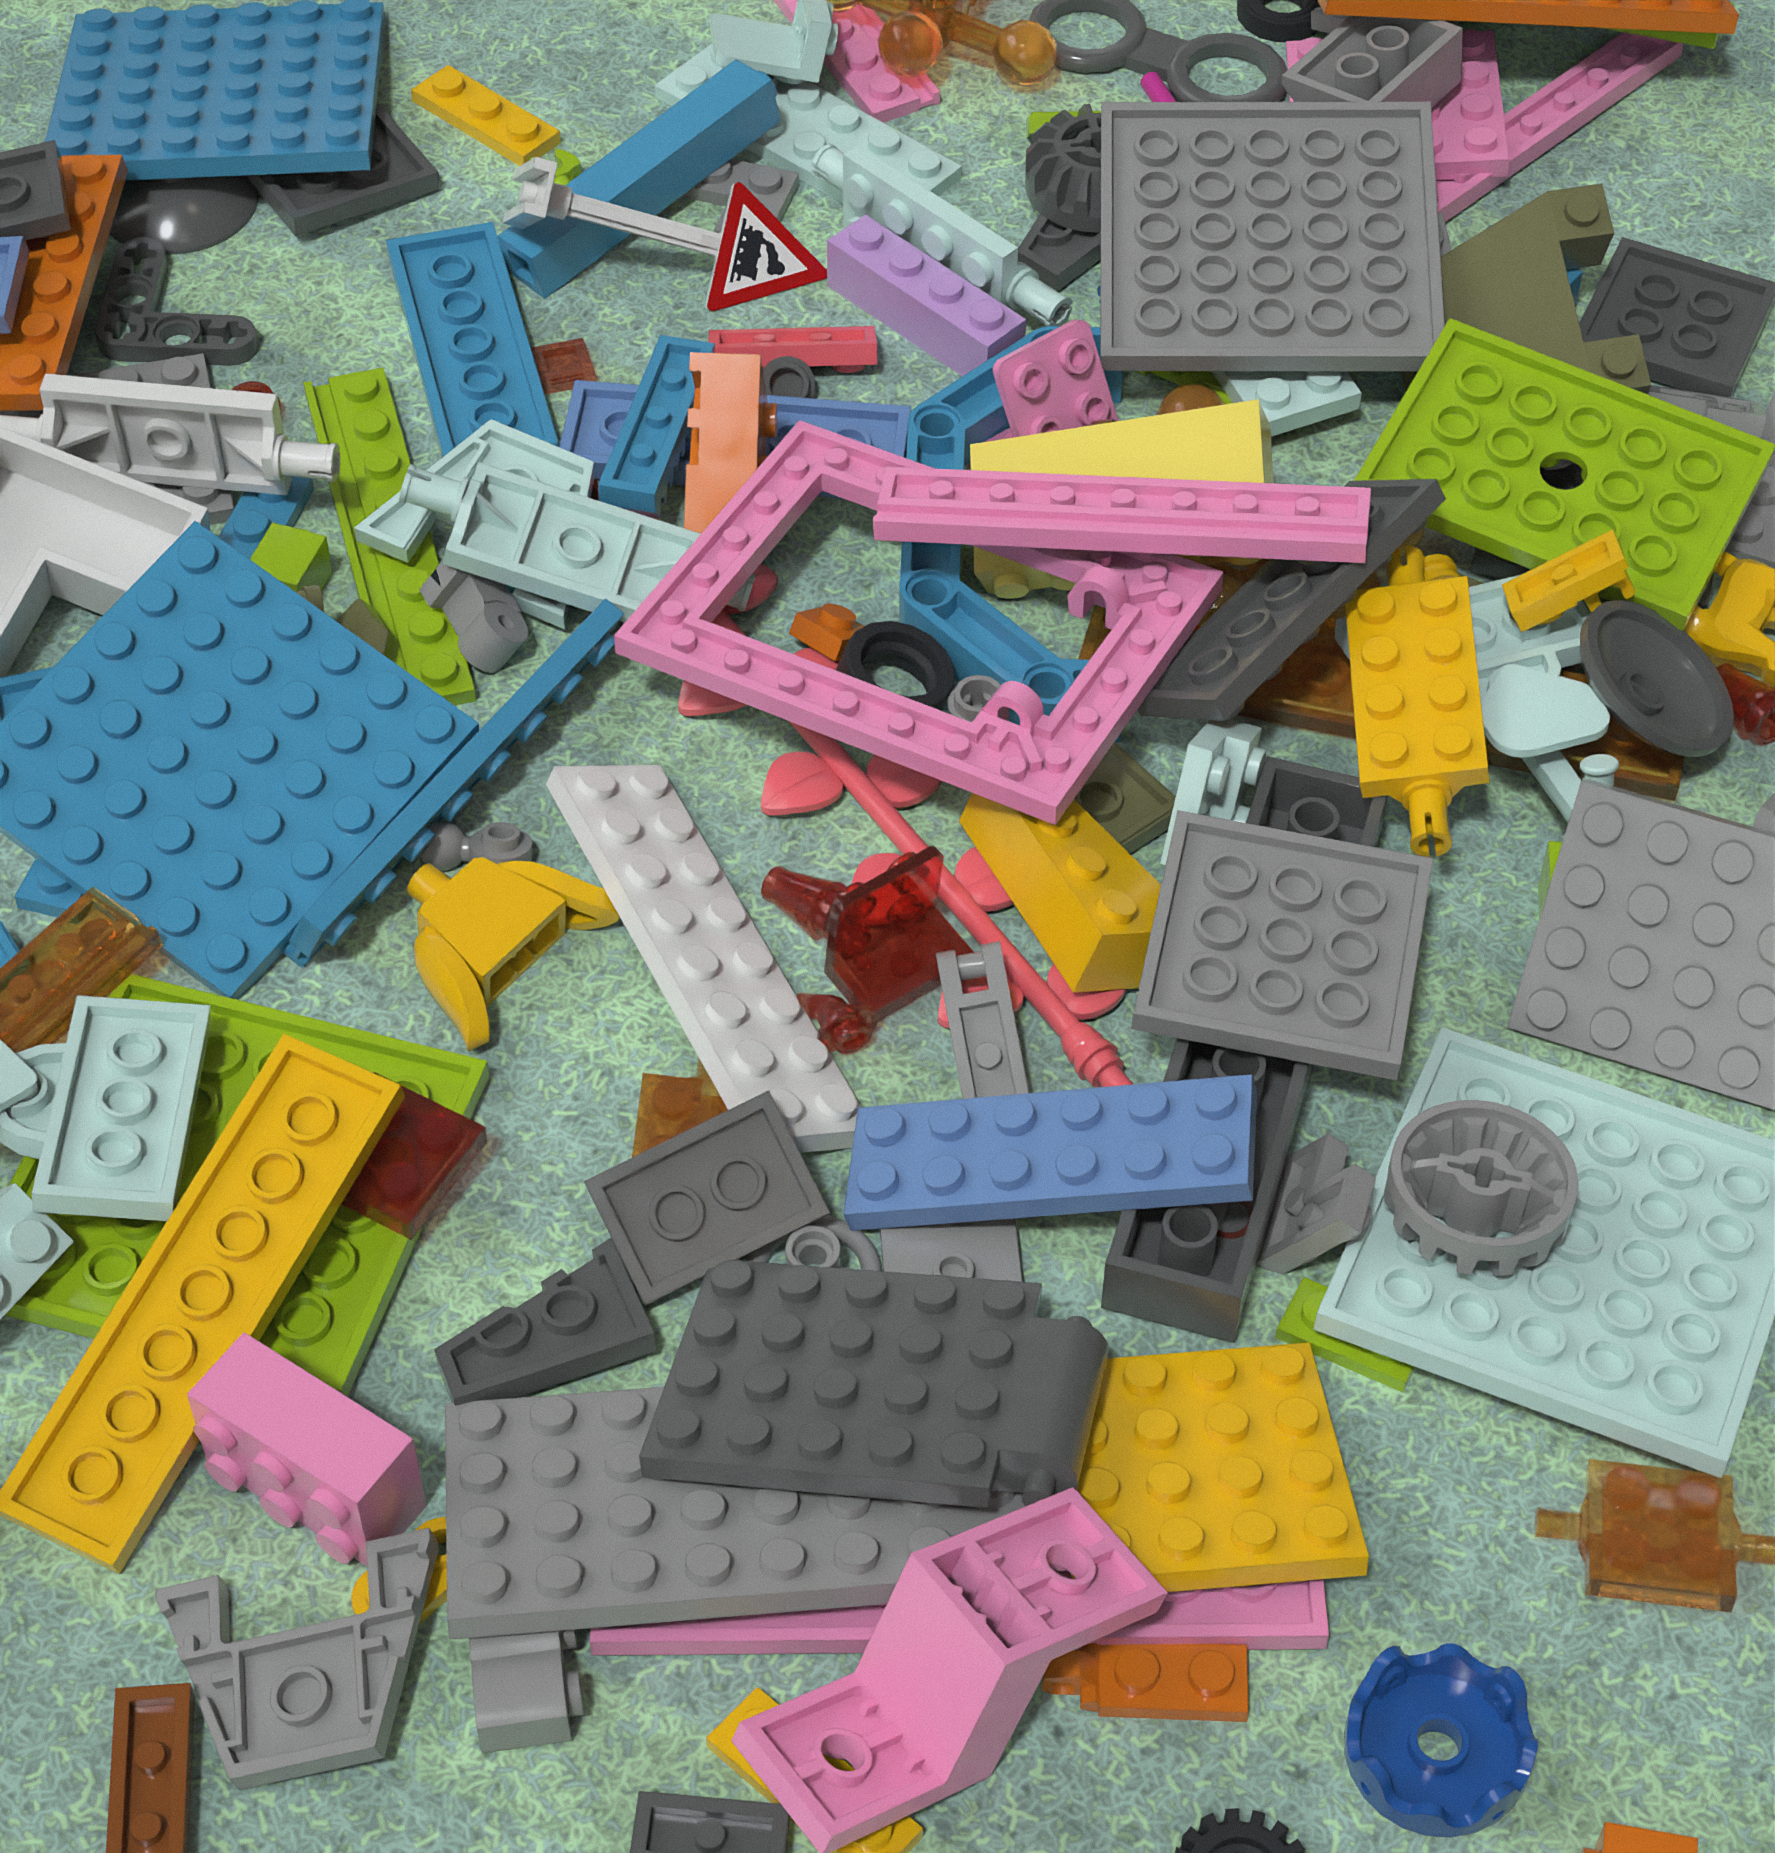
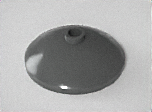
[109,175,259,255]
[1580,600,1734,757]

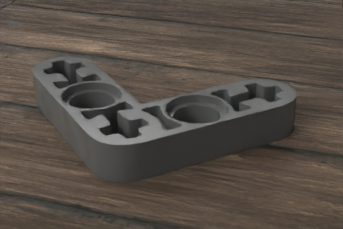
[95,237,258,366]

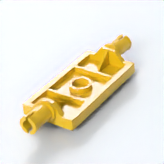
[1345,545,1490,857]

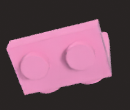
[985,319,1118,442]

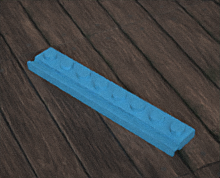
[283,598,624,968]

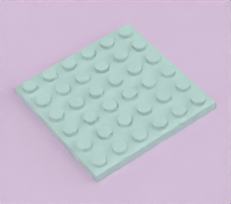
[1313,1027,1775,1478]

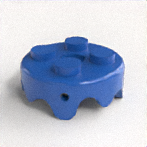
[1344,1643,1538,1838]

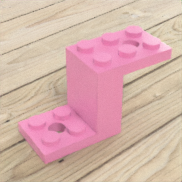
[732,1487,1168,1853]

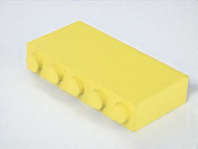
[970,399,1274,599]

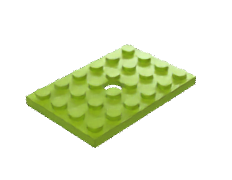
[1354,318,1775,631]

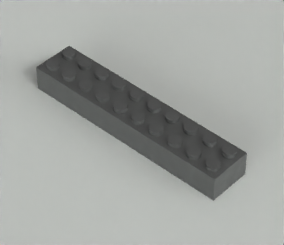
[1101,756,1388,1343]

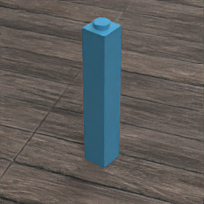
[497,59,781,299]

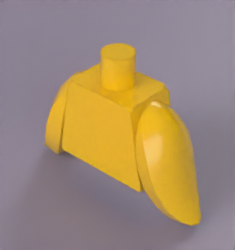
[407,857,620,1052]

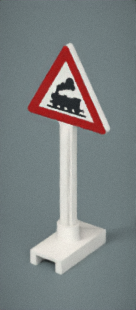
[502,157,827,311]

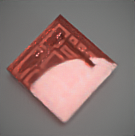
[531,338,596,395]

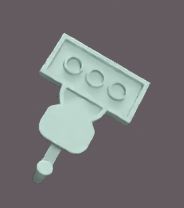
[1335,574,1619,823]
[0,995,211,1221]

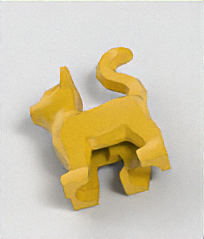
[1684,551,1775,693]

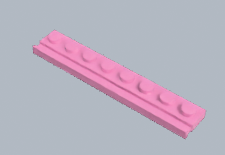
[773,0,941,123]
[873,466,1371,563]

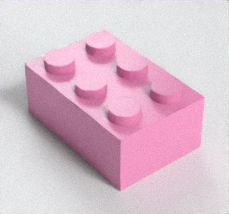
[187,1332,427,1566]

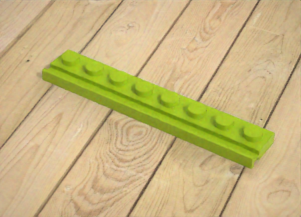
[303,367,476,706]

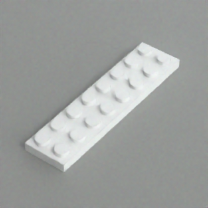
[546,765,861,1153]

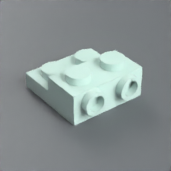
[1160,719,1267,865]

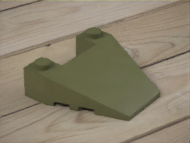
[1401,183,1652,394]

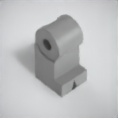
[419,560,528,673]

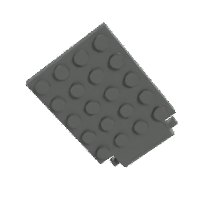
[639,1260,1109,1508]

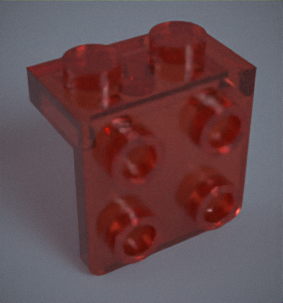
[824,846,974,1027]

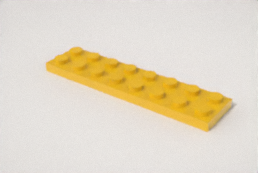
[0,1033,405,1575]

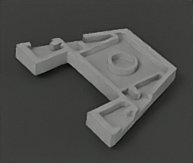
[155,1528,439,1790]

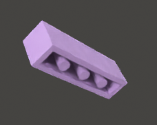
[827,214,1026,376]

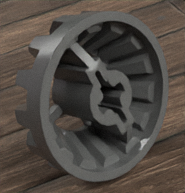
[1025,104,1101,233]

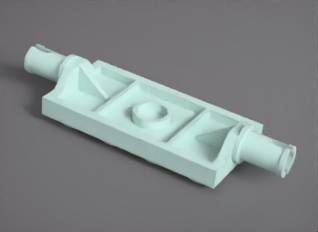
[812,144,1073,326]
[399,462,756,622]

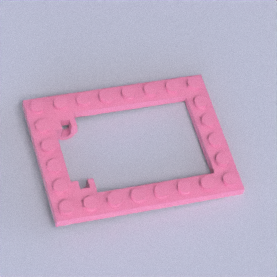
[614,420,1224,825]

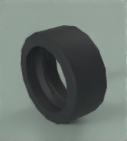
[836,621,955,711]

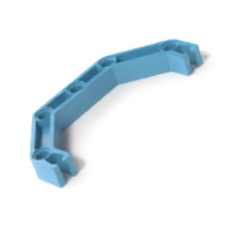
[899,326,1123,742]

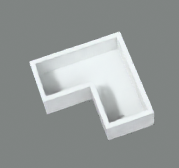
[0,427,211,678]

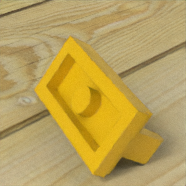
[1502,529,1635,632]

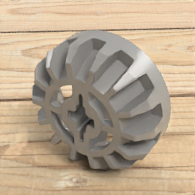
[1384,1100,1578,1276]

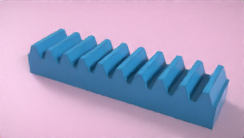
[598,335,715,519]

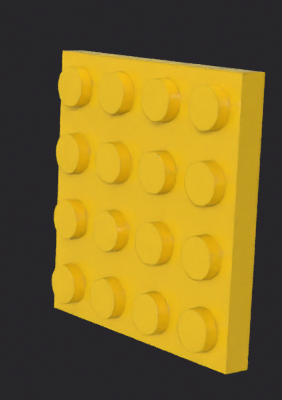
[1070,1342,1369,1592]

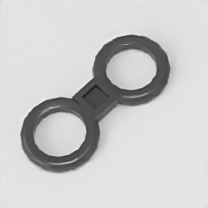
[1026,0,1287,102]

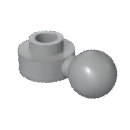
[420,821,532,871]

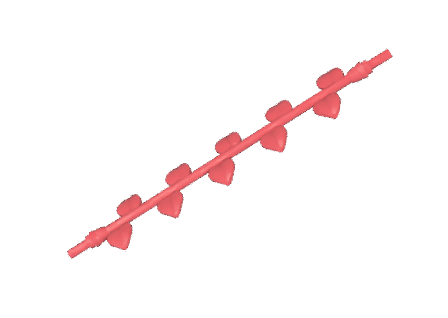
[593,480,1133,1088]

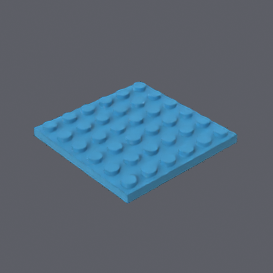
[45,0,385,180]
[0,521,480,1000]

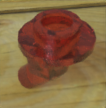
[796,992,878,1054]

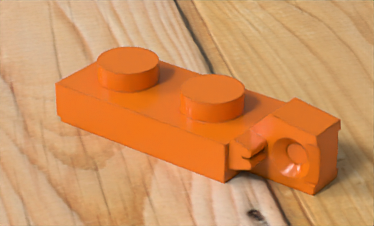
[1042,1643,1248,1722]

